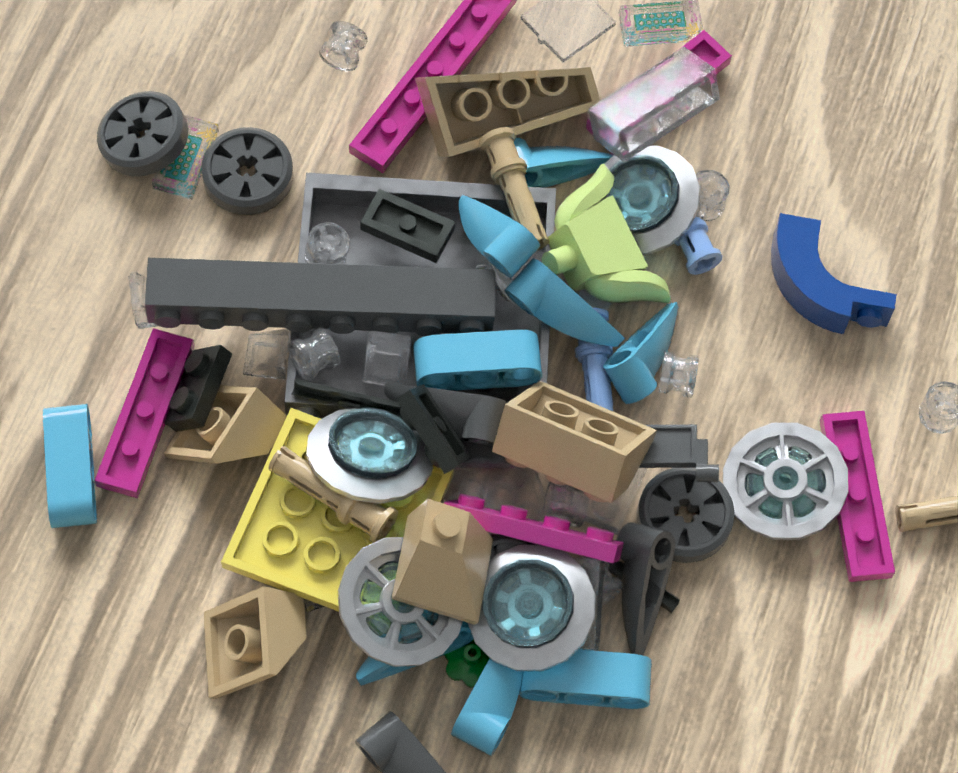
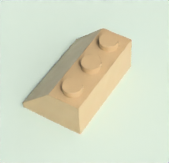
[492,381,657,503]

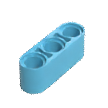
[413,330,543,391]
[43,404,97,528]
[519,649,652,709]

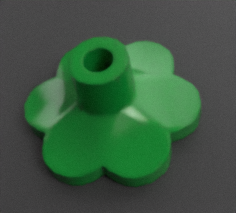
[445,639,490,688]

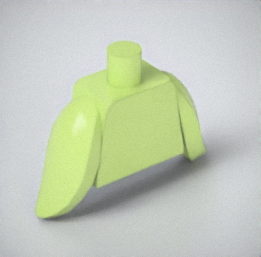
[542,164,671,303]

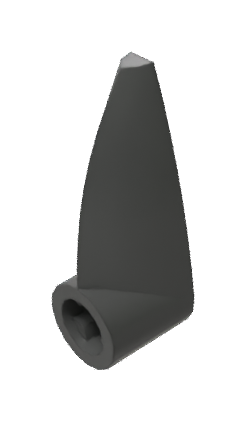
[384,382,507,446]
[616,522,675,655]
[355,711,446,773]

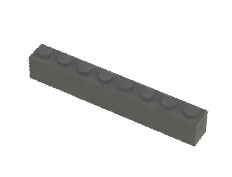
[145,258,495,337]

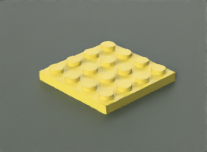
[221,408,454,630]

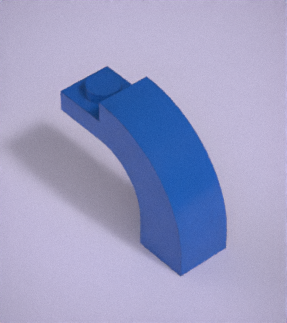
[771,213,897,334]

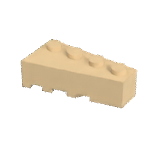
[415,67,602,157]

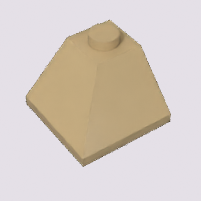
[163,385,287,464]
[391,499,493,625]
[204,586,307,699]

